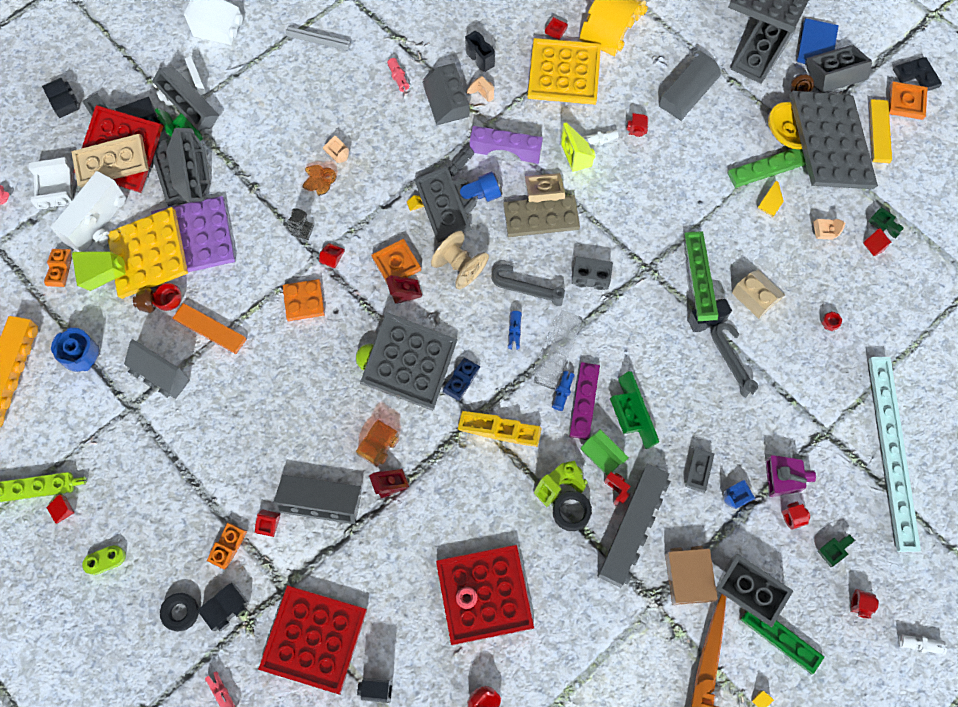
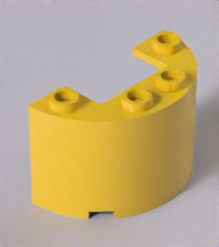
[579,0,648,57]

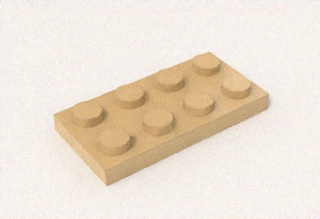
[71,134,149,187]

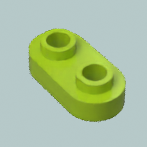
[82,545,126,575]

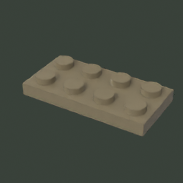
[503,195,580,237]

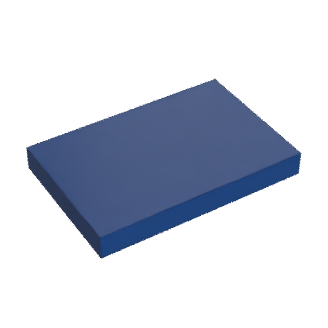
[797,18,839,64]

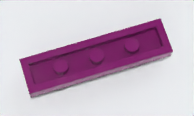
[569,362,600,440]

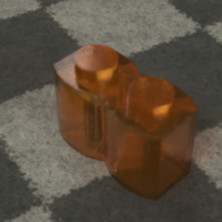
[356,420,399,467]

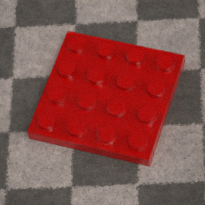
[74,105,163,193]
[436,545,534,646]
[258,586,367,695]

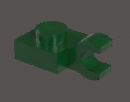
[868,207,904,239]
[817,534,855,567]

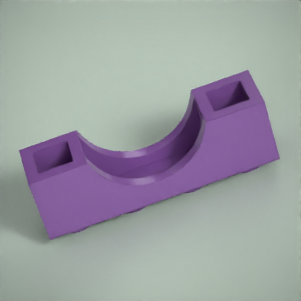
[470,126,543,164]

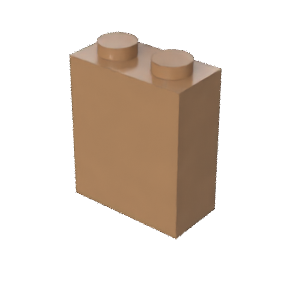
[665,546,718,605]

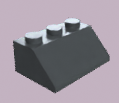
[807,44,872,93]
[422,63,470,126]
[124,339,190,399]
[715,554,793,627]

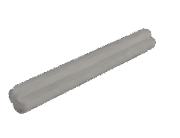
[286,26,350,50]

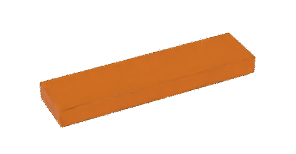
[173,303,247,354]

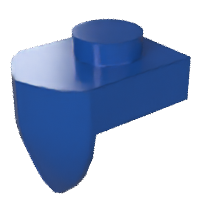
[723,480,755,509]

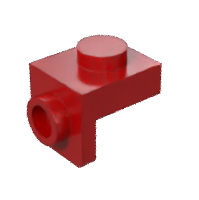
[604,472,631,506]

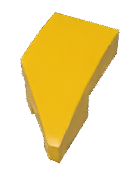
[758,181,784,217]

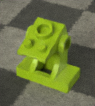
[534,460,587,507]

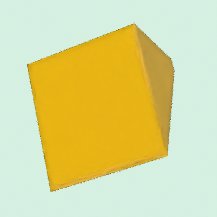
[407,195,424,211]
[751,691,774,707]

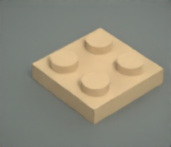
[525,173,565,202]

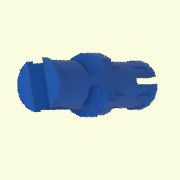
[508,311,522,350]
[552,371,575,411]

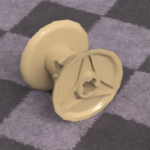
[431,231,489,290]

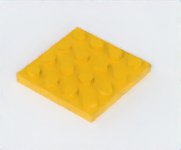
[528,38,601,105]
[108,207,188,299]

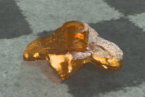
[302,165,337,196]

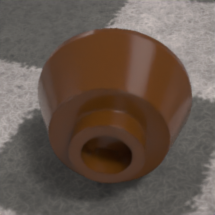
[790,74,814,92]
[133,288,156,313]

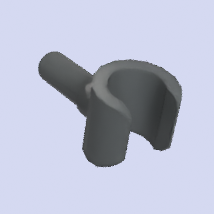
[777,467,807,483]

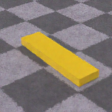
[869,99,892,163]

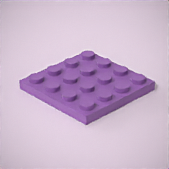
[151,196,235,272]

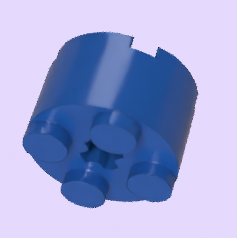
[51,328,99,372]

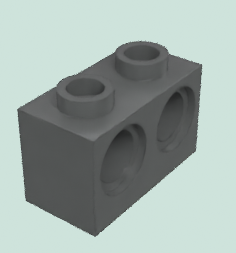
[572,256,613,290]

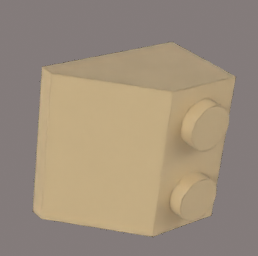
[732,270,785,319]

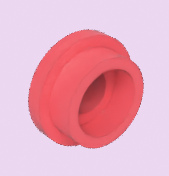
[456,587,477,609]

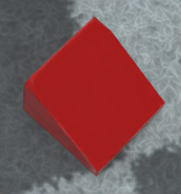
[864,228,892,256]
[319,243,345,268]
[46,494,74,524]
[254,509,281,537]

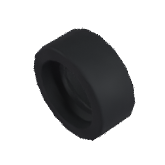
[553,491,592,532]

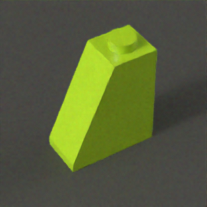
[72,252,126,291]

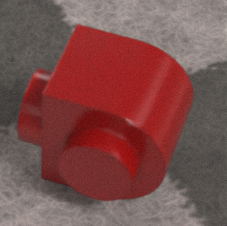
[626,113,649,137]
[781,501,810,530]
[850,589,879,619]

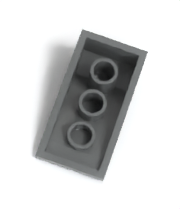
[731,20,796,84]

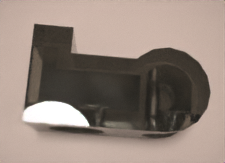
[287,208,314,240]

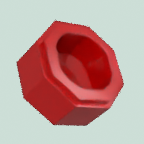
[821,311,842,331]

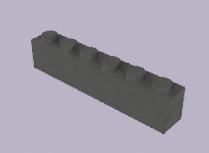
[598,463,671,588]

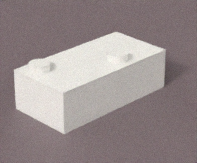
[51,171,127,252]

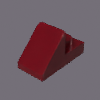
[386,275,422,304]
[369,469,409,498]

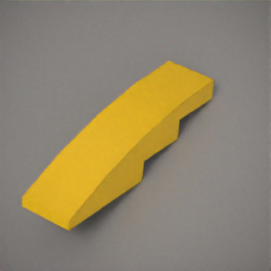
[458,411,542,447]

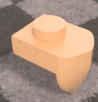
[466,76,494,102]
[323,136,349,163]
[813,219,846,240]

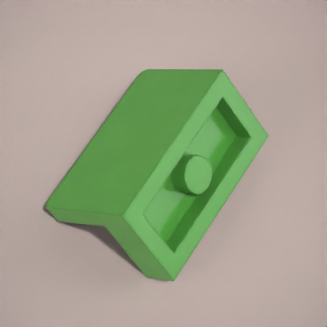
[580,429,629,476]

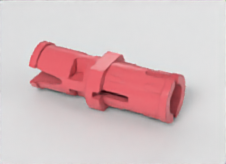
[387,58,410,92]
[205,672,235,707]

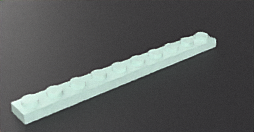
[868,357,921,552]

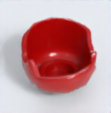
[152,283,182,311]
[467,686,501,707]

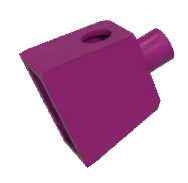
[765,455,816,497]

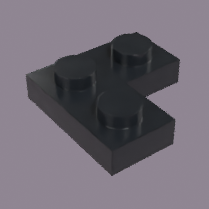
[893,57,942,91]

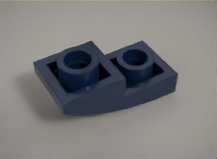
[443,357,481,401]

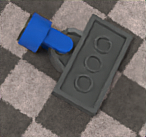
[414,167,503,243]

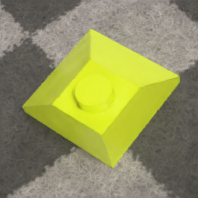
[560,122,595,172]

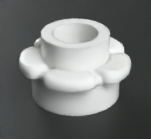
[93,229,110,246]

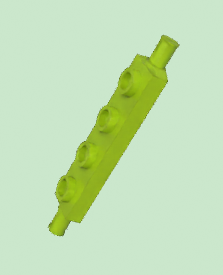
[0,472,87,503]

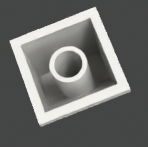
[184,0,243,45]

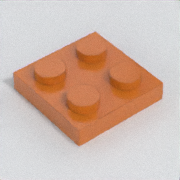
[889,82,928,120]
[371,238,421,283]
[283,279,325,321]

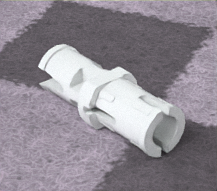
[582,130,618,146]
[898,634,947,655]

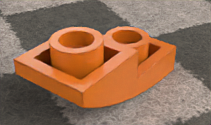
[44,249,71,287]
[207,523,247,570]

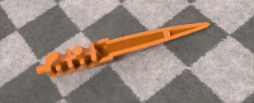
[691,594,727,707]

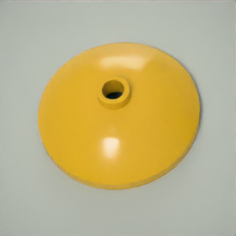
[768,102,802,149]

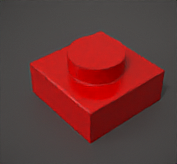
[545,17,568,40]

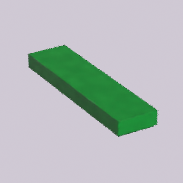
[740,611,825,675]

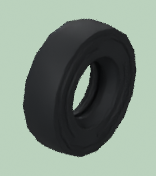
[160,593,199,632]

